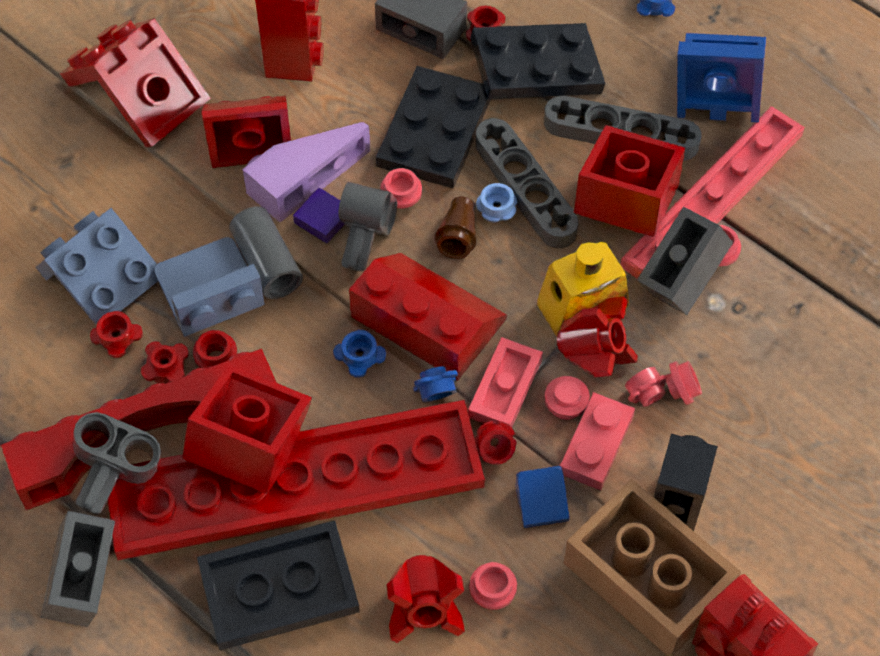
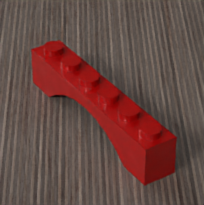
[1,348,277,511]

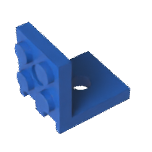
[677,33,766,122]

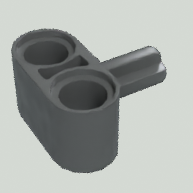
[338,182,397,272]
[73,412,161,515]

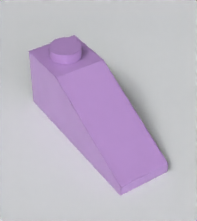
[243,122,370,222]

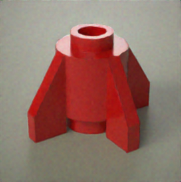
[557,296,638,377]
[386,555,465,643]

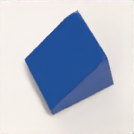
[515,466,570,528]

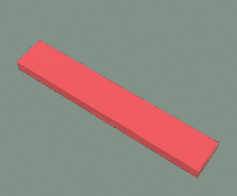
[620,106,805,279]

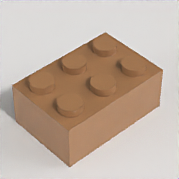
[563,478,741,656]

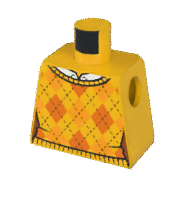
[537,242,629,337]

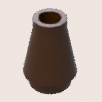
[435,196,476,259]

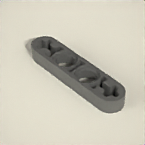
[544,96,702,161]
[476,118,578,248]

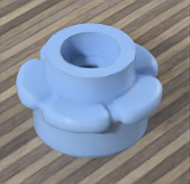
[476,183,517,223]

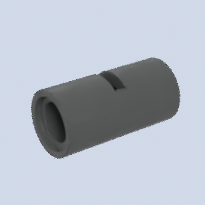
[229,206,303,299]

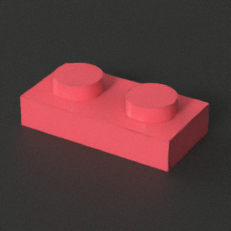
[468,337,543,427]
[560,392,635,490]

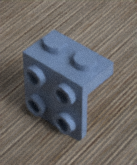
[35,208,158,324]
[154,237,265,337]

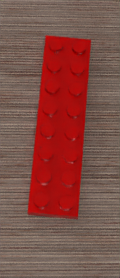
[108,400,485,560]

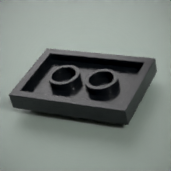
[470,23,606,100]
[376,66,491,189]
[197,520,360,651]

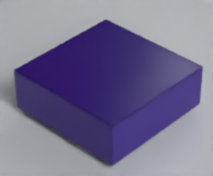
[293,187,345,244]

